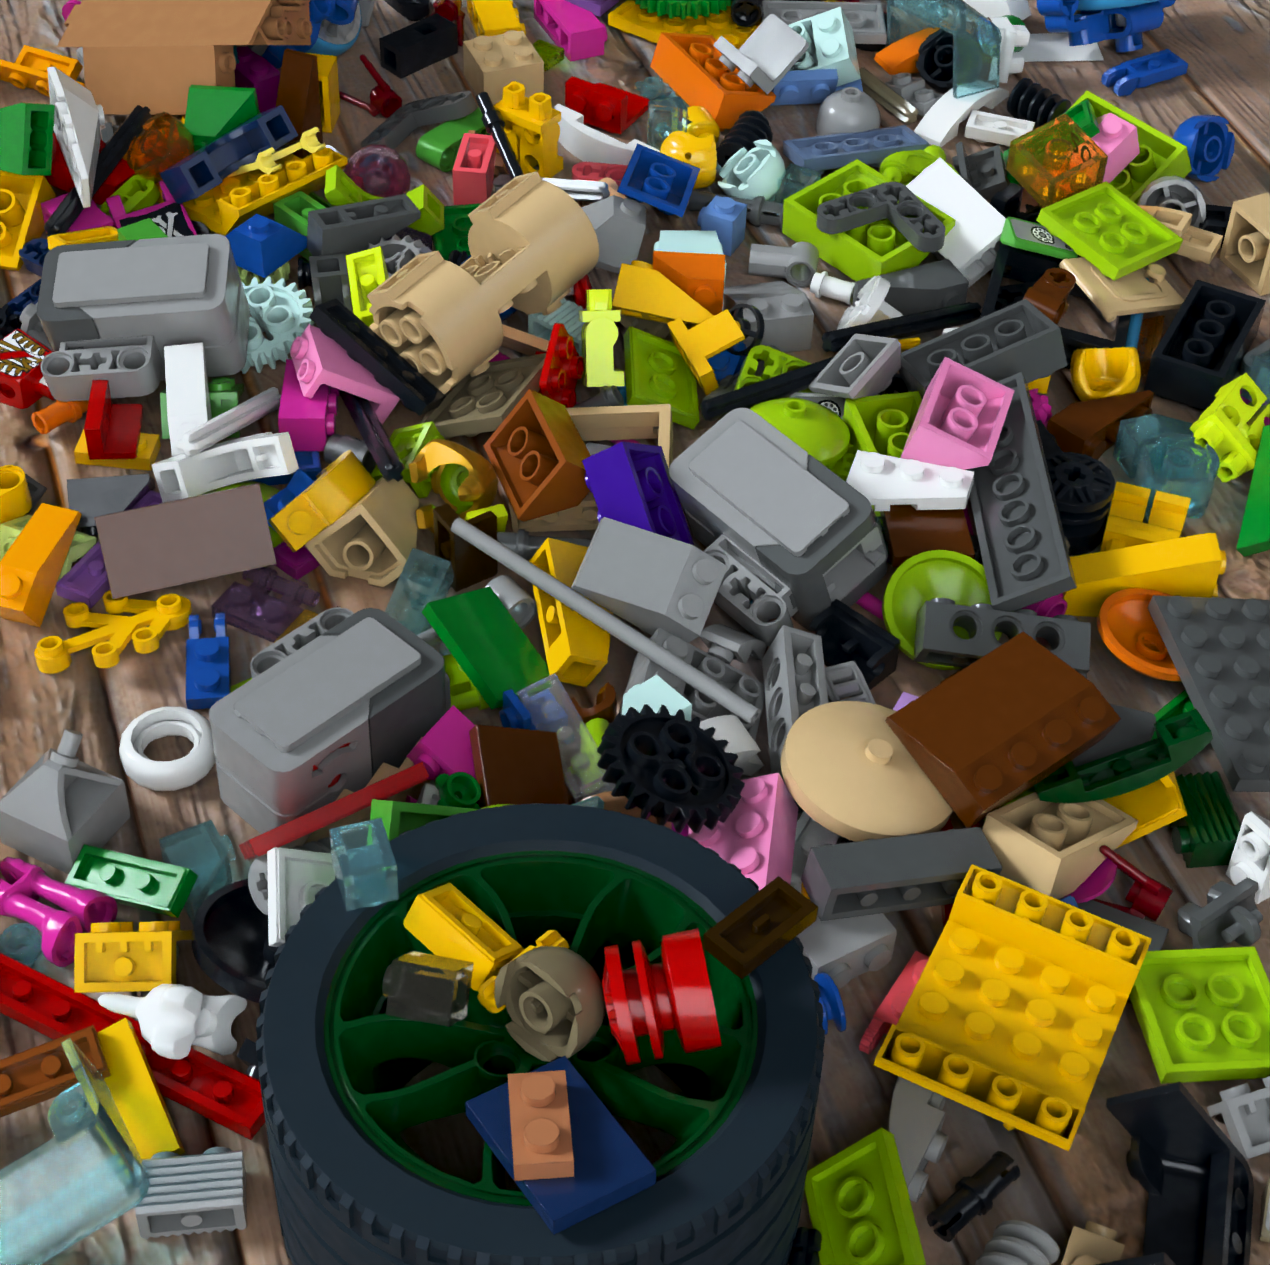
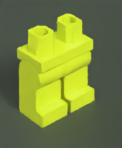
[578,289,625,387]
[1189,373,1270,483]

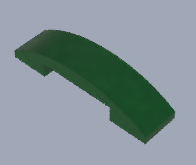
[1033,709,1213,803]

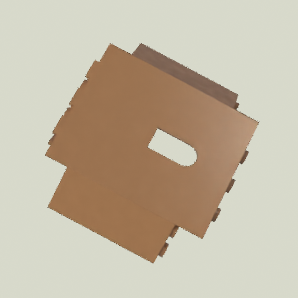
[57,0,312,115]

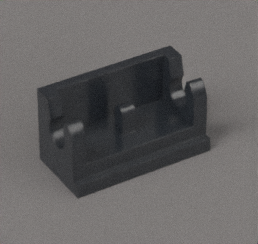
[809,599,901,690]

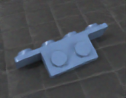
[770,69,863,106]

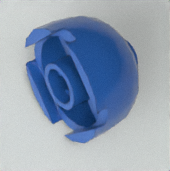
[1172,115,1235,182]

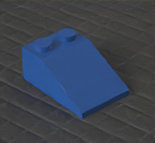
[617,144,700,217]

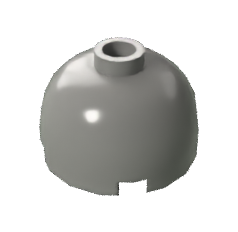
[815,87,881,136]
[1137,175,1206,228]

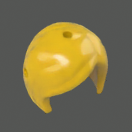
[660,131,717,190]
[1070,347,1141,401]

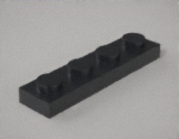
[309,299,446,416]

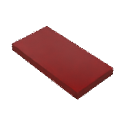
[239,761,429,861]

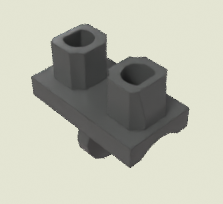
[1177,878,1263,949]

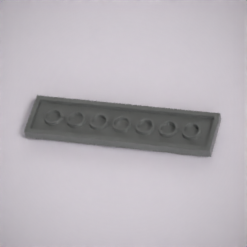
[966,372,1077,612]

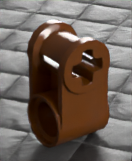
[1022,268,1076,325]

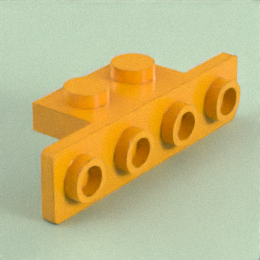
[0,45,85,97]

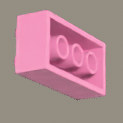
[688,772,798,891]

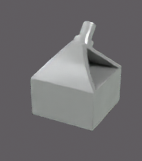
[0,729,131,874]

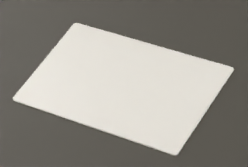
[1020,33,1104,62]

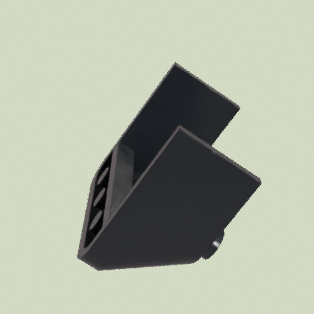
[1096,1082,1254,1265]

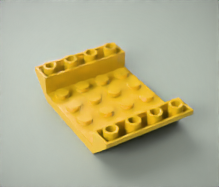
[123,115,348,236]
[873,864,1152,1152]

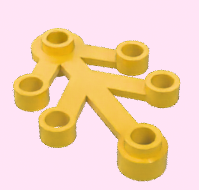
[34,590,192,674]

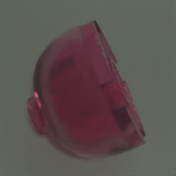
[343,144,411,197]

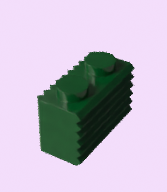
[1170,771,1241,868]

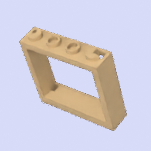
[509,404,673,533]

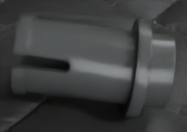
[573,385,624,408]

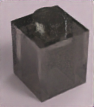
[382,951,474,1027]

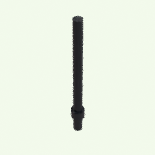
[476,92,524,180]

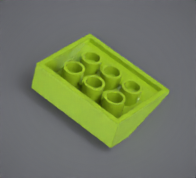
[1067,90,1192,204]
[782,159,956,281]

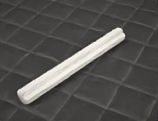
[177,387,281,457]

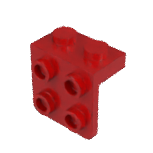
[565,76,650,135]
[535,323,584,408]

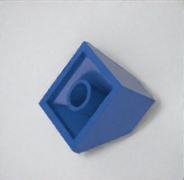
[225,214,307,278]

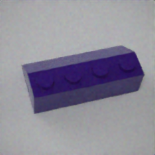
[582,442,694,545]

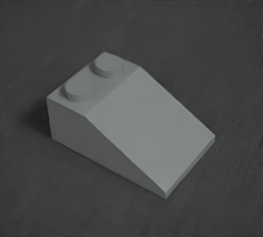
[722,281,814,352]
[571,517,728,643]

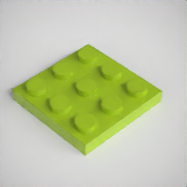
[1036,181,1183,281]
[1129,946,1270,1084]

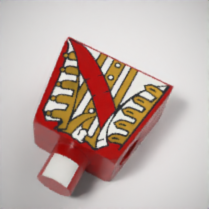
[0,328,56,409]

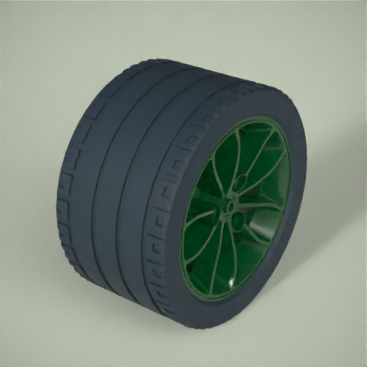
[256,803,825,1265]

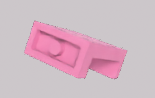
[290,324,400,425]

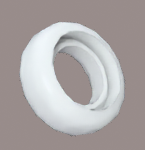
[119,706,216,791]

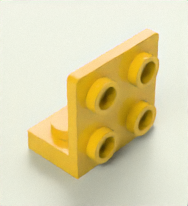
[74,921,193,993]

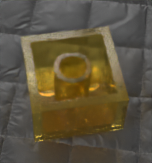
[1006,113,1108,208]

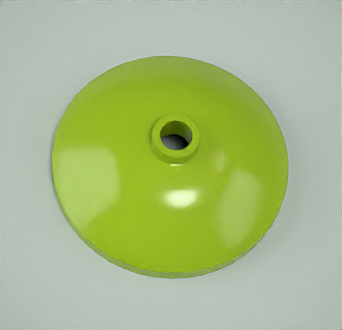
[750,398,850,466]
[882,550,1002,670]

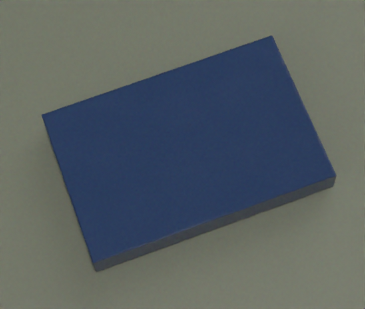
[465,1056,656,1235]

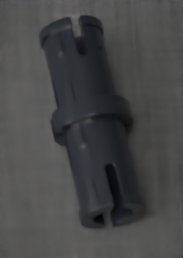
[927,1151,1021,1242]

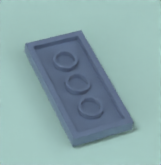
[783,125,929,175]

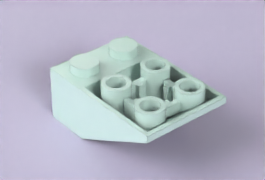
[788,7,861,87]

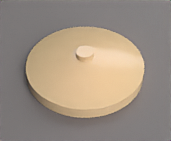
[780,701,953,842]

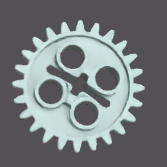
[241,276,315,374]

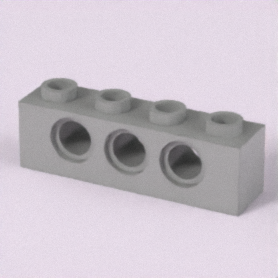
[762,625,829,785]

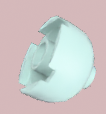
[718,139,786,201]

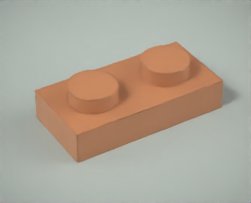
[507,1070,574,1181]

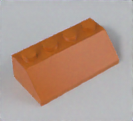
[650,32,776,132]

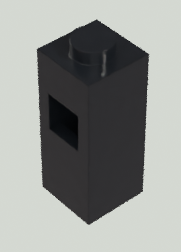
[379,13,458,79]

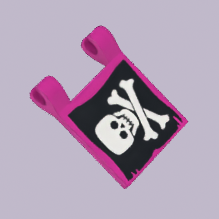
[106,180,197,237]

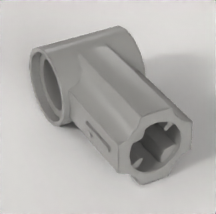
[748,241,819,287]

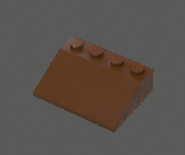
[885,631,1121,828]

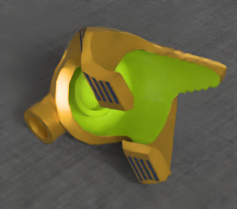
[409,439,499,533]

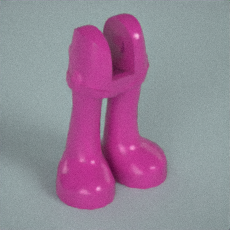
[0,857,118,967]

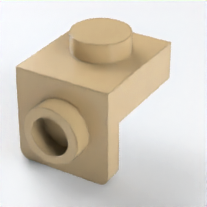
[1061,1221,1125,1265]

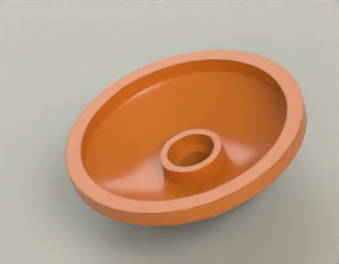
[1097,588,1182,682]

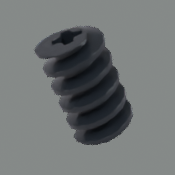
[1007,78,1071,130]
[716,110,773,167]

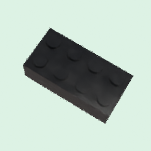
[1144,280,1266,410]

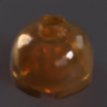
[127,112,194,183]

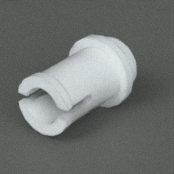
[810,271,855,305]

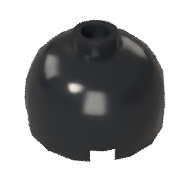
[916,28,981,93]

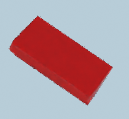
[84,380,143,460]

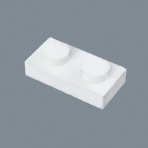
[964,110,1035,148]

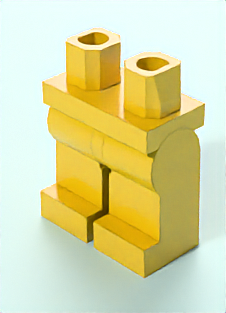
[493,81,564,178]
[1100,481,1191,552]

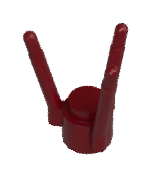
[430,0,465,46]
[339,54,402,118]
[1092,845,1173,922]

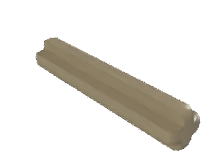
[859,68,919,125]

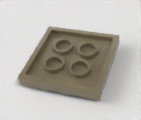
[418,353,546,440]

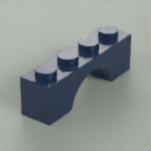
[159,105,299,204]

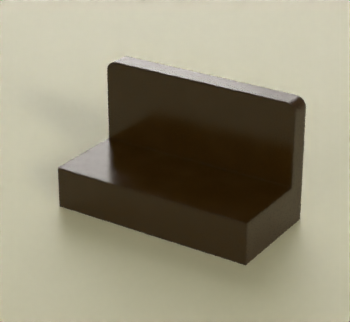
[433,503,498,592]

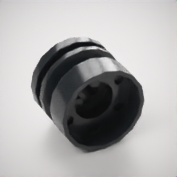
[1045,452,1115,556]

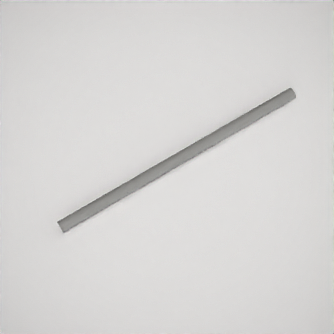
[451,518,761,725]

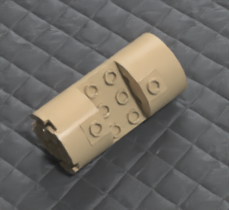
[367,171,599,394]

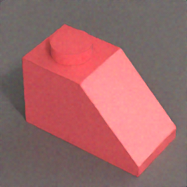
[452,133,497,205]

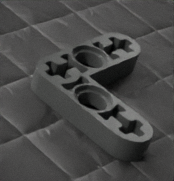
[361,90,478,153]
[816,182,945,252]

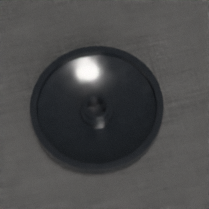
[191,879,278,1003]

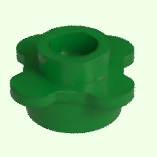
[434,772,481,809]

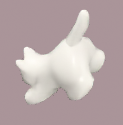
[98,984,247,1060]

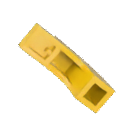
[267,450,376,552]

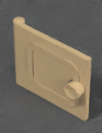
[1059,257,1185,322]

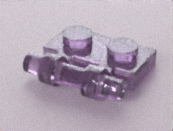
[211,566,320,643]

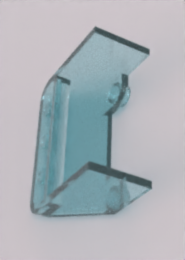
[887,0,1002,99]
[0,1038,149,1265]

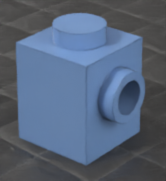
[697,195,747,256]

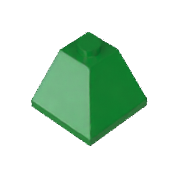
[183,85,260,157]

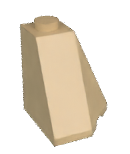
[305,477,419,587]

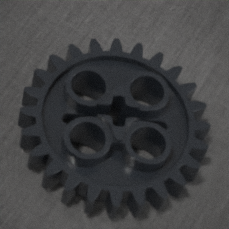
[597,704,745,833]

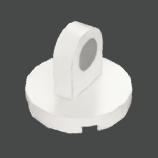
[837,275,904,340]

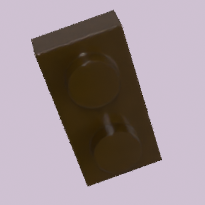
[703,876,818,979]

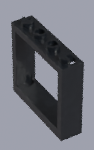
[979,242,1131,369]

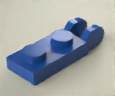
[1101,49,1188,97]
[186,613,231,710]

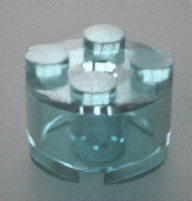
[1133,432,1220,519]

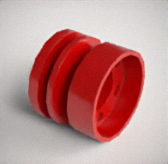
[602,928,722,1065]

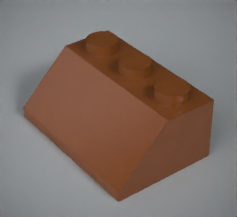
[483,389,591,522]

